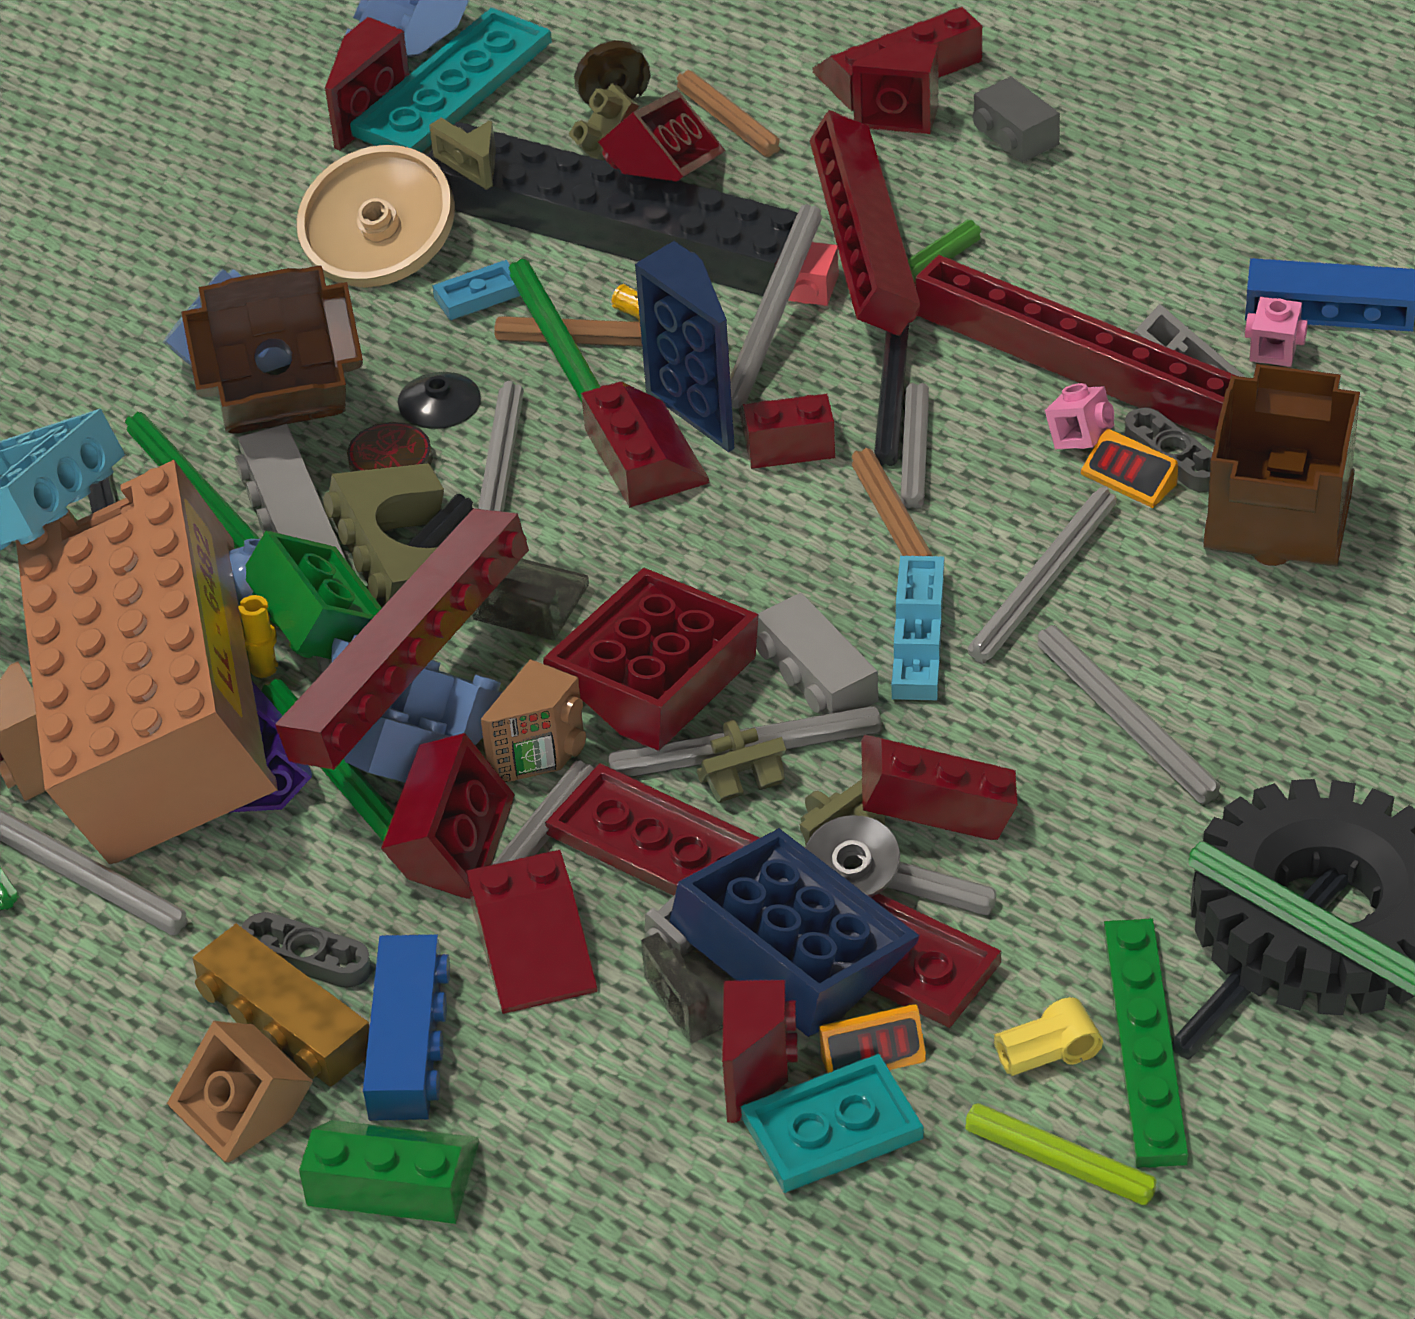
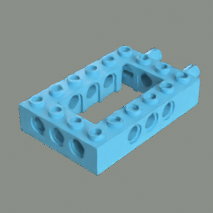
[0,408,125,550]

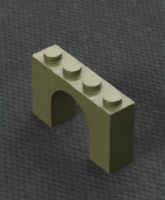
[324,463,486,608]

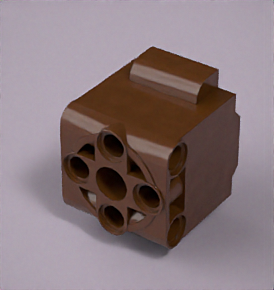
[181,265,363,434]
[1203,364,1360,567]

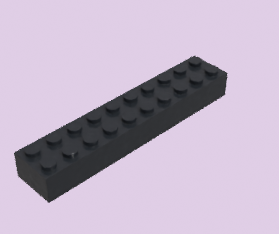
[427,121,798,296]

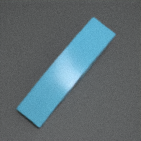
[891,556,944,700]

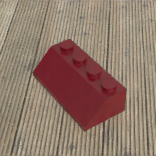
[812,7,982,111]
[598,89,726,181]

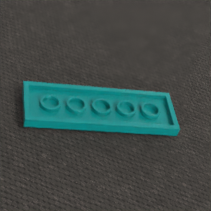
[350,7,552,153]

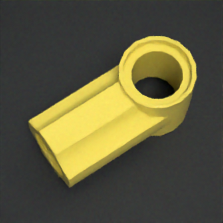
[994,997,1103,1076]

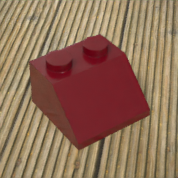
[852,41,939,134]
[739,393,836,469]
[722,980,798,1123]

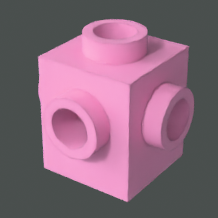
[1245,297,1308,367]
[1045,383,1114,449]

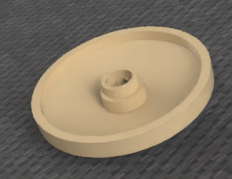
[297,145,455,288]

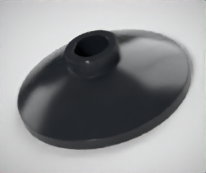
[397,372,481,429]

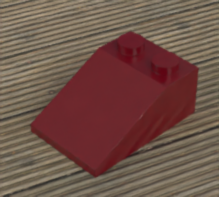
[325,17,410,151]
[466,849,598,1014]

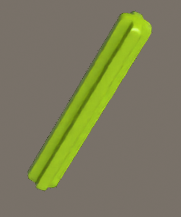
[965,1103,1157,1205]

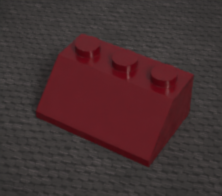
[581,381,710,508]
[381,733,515,899]
[861,735,1018,840]

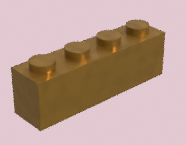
[192,923,370,1087]

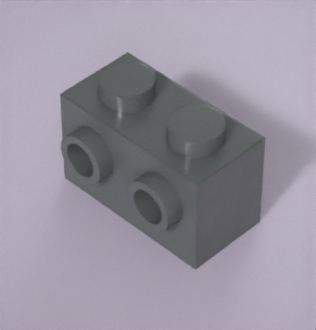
[972,76,1060,163]

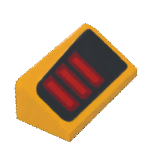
[1081,429,1178,508]
[819,1004,926,1073]

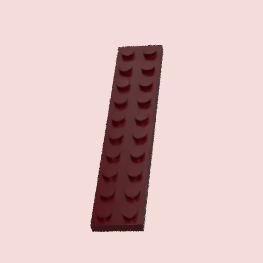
[545,763,1001,1028]

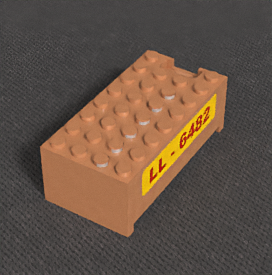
[16,460,278,864]

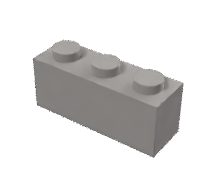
[756,593,878,715]

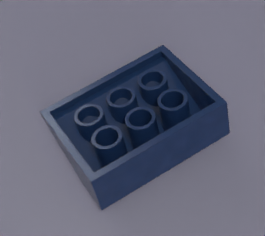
[635,241,735,452]
[669,828,920,1037]

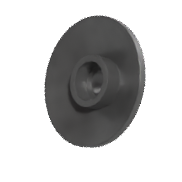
[805,815,900,898]

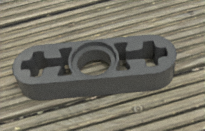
[1124,408,1213,492]
[242,912,372,987]

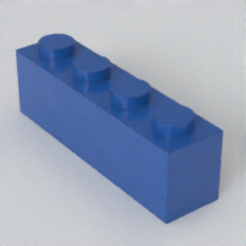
[1245,258,1415,332]
[363,934,450,1121]

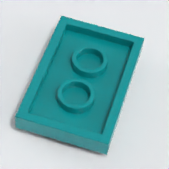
[741,1054,924,1193]

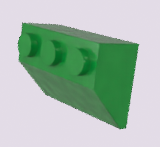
[245,530,382,659]
[299,1120,479,1224]

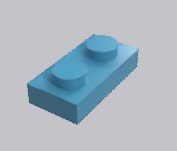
[432,260,521,321]

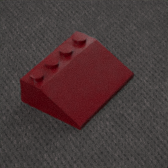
[543,567,759,751]

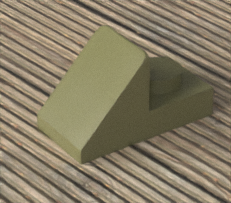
[429,118,496,189]

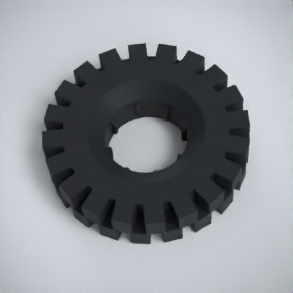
[1190,779,1415,1015]

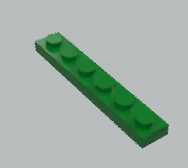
[1104,918,1188,1168]

